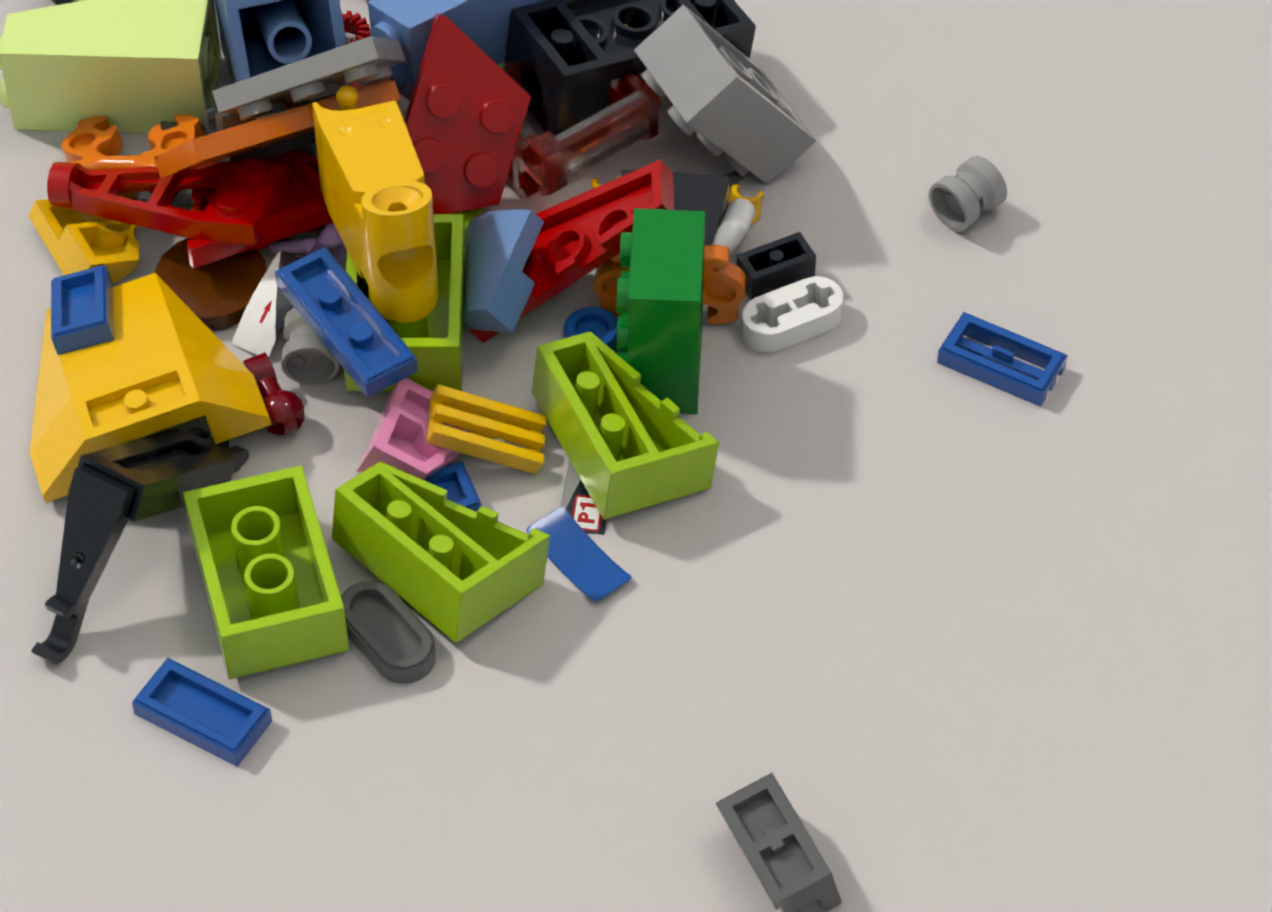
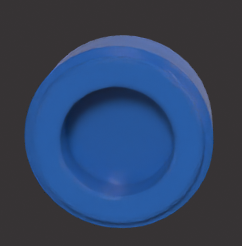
[563,307,618,353]

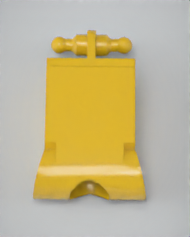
[312,85,439,323]

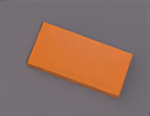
[155,79,401,178]

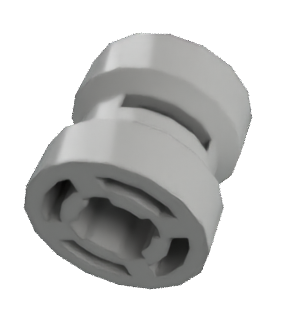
[928,156,1007,232]
[281,307,340,384]

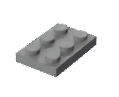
[212,36,406,121]

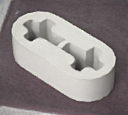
[741,276,844,353]

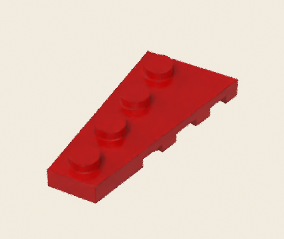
[470,159,674,343]

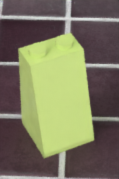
[0,0,222,134]

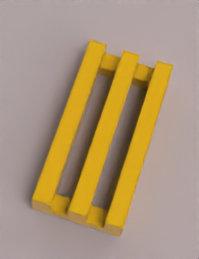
[426,384,546,474]

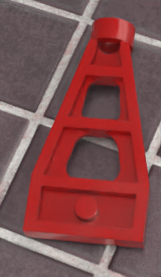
[47,159,288,245]

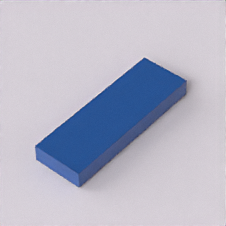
[275,247,418,398]

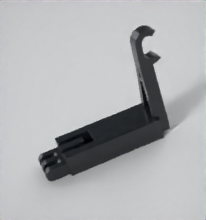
[31,427,249,664]

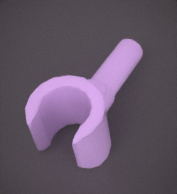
[269,222,347,264]

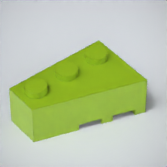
[531,331,720,520]
[332,461,550,643]

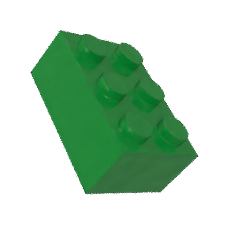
[616,208,705,414]

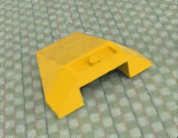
[29,273,272,503]

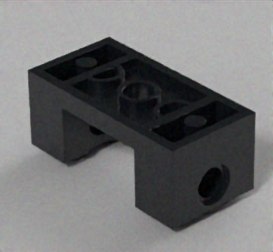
[504,0,756,145]

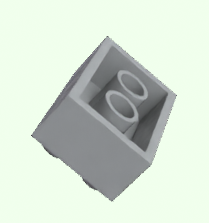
[634,4,816,185]

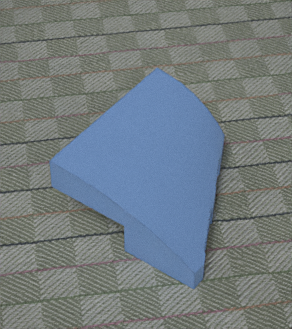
[463,209,544,333]

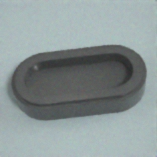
[341,581,436,683]

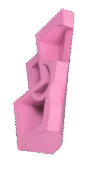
[357,378,472,480]

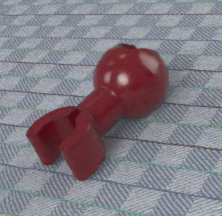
[243,352,305,435]

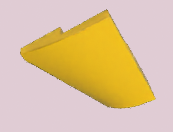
[28,192,139,284]

